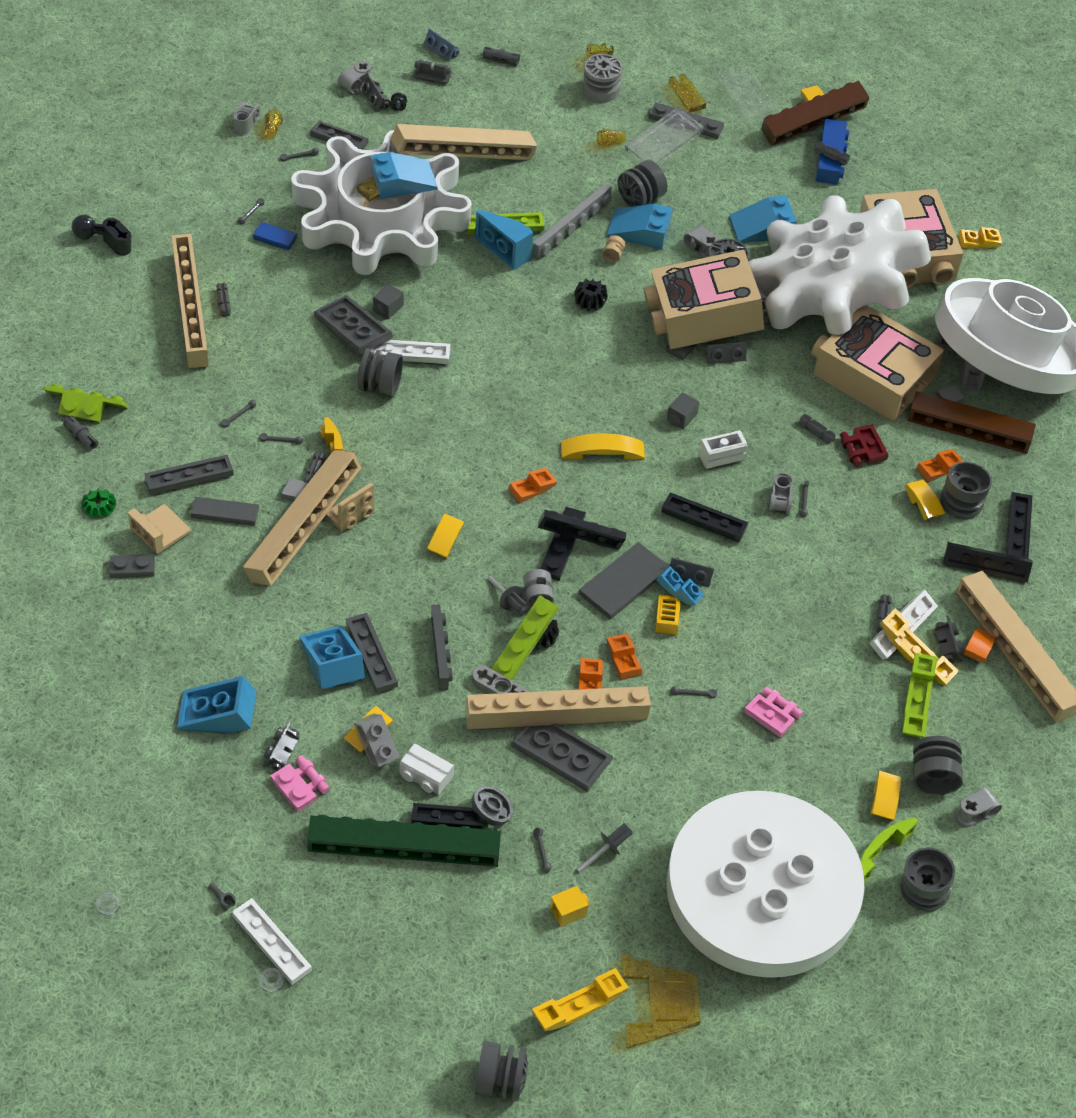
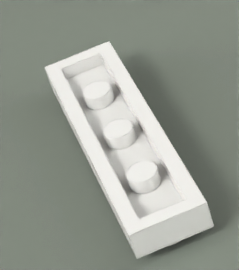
[372,340,450,364]
[869,590,938,660]
[232,898,312,985]

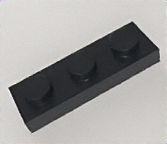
[411,803,483,829]

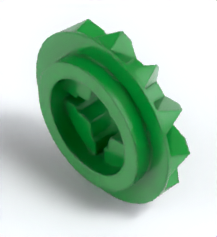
[81,488,116,518]

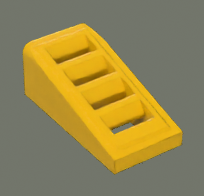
[655,594,680,635]

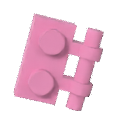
[744,687,803,738]
[270,755,330,812]

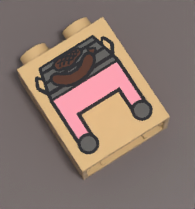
[860,189,964,288]
[644,250,764,349]
[811,305,944,422]

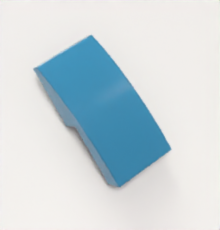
[656,566,704,606]

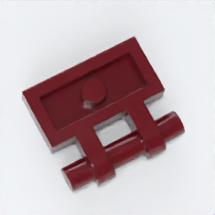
[840,424,889,468]

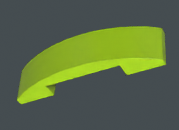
[902,652,937,738]
[860,818,919,883]

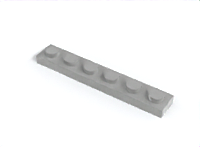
[532,183,612,259]

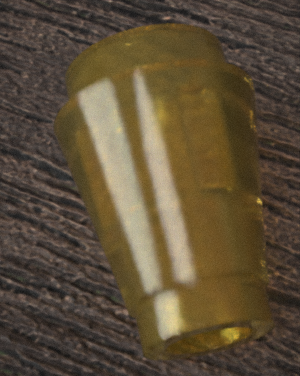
[264,110,283,138]
[597,128,626,147]

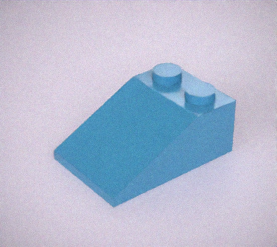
[371,152,438,199]
[729,195,797,243]
[606,204,673,249]
[475,209,533,270]
[299,625,365,689]
[177,676,257,733]

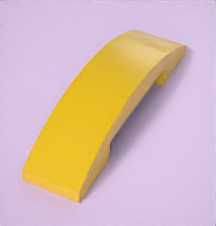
[561,433,645,460]
[881,609,958,686]
[532,968,629,1031]

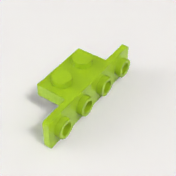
[43,384,128,423]

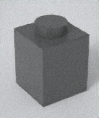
[373,284,404,319]
[667,392,699,429]

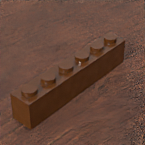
[761,81,870,146]
[908,391,1036,454]

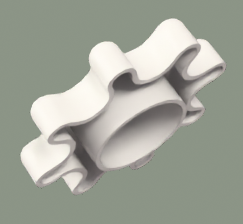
[291,130,471,275]
[748,195,931,335]

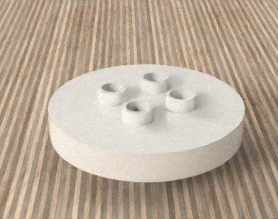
[935,278,1076,394]
[667,791,864,978]

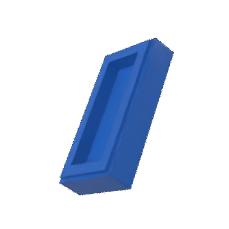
[253,222,297,251]

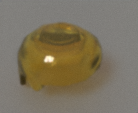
[585,43,614,58]

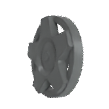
[472,786,513,826]

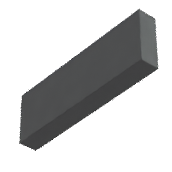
[310,121,369,150]
[191,497,259,526]

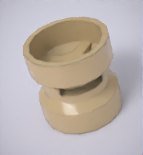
[602,235,626,263]

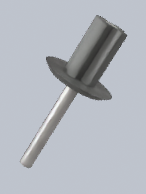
[488,576,529,615]
[576,823,633,873]

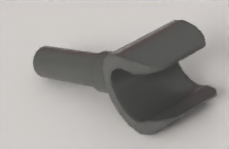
[209,883,236,910]

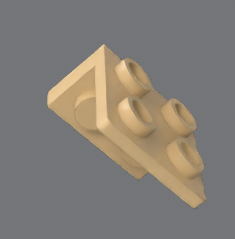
[325,483,374,532]
[128,504,191,554]

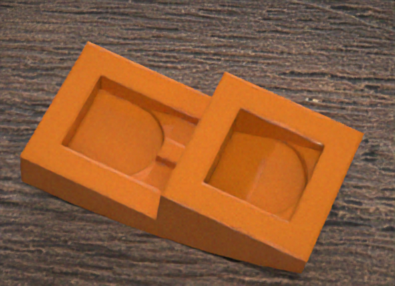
[916,449,964,482]
[508,468,557,503]
[963,627,996,664]
[607,633,642,680]
[578,658,603,690]

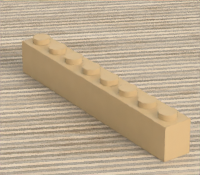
[391,124,537,160]
[171,234,209,368]
[243,450,361,586]
[956,571,1076,723]
[465,686,651,729]

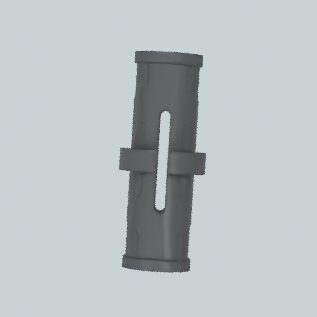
[483,46,520,66]
[63,415,99,451]

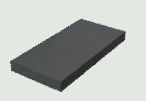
[314,295,393,355]
[579,542,669,620]
[511,723,613,792]

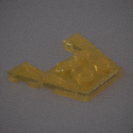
[621,954,701,1048]

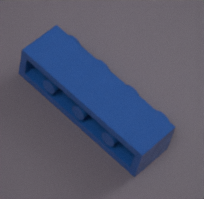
[816,119,849,185]

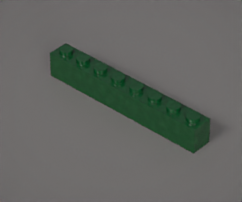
[307,815,501,867]

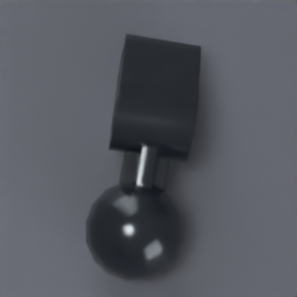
[71,214,132,255]

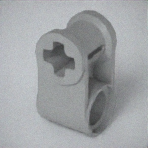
[338,61,372,94]
[233,101,260,135]
[684,225,719,258]
[768,473,793,514]
[956,788,1002,827]

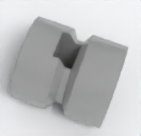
[523,569,554,609]

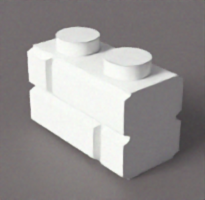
[699,430,747,469]
[400,744,454,795]

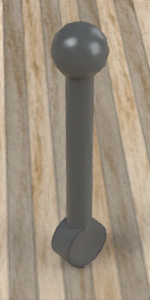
[280,148,319,161]
[238,198,265,224]
[221,400,256,427]
[259,433,303,444]
[800,481,809,517]
[670,686,717,698]
[533,828,551,873]

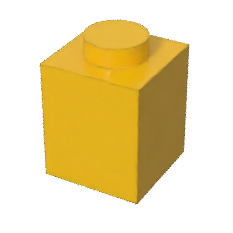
[550,886,589,927]

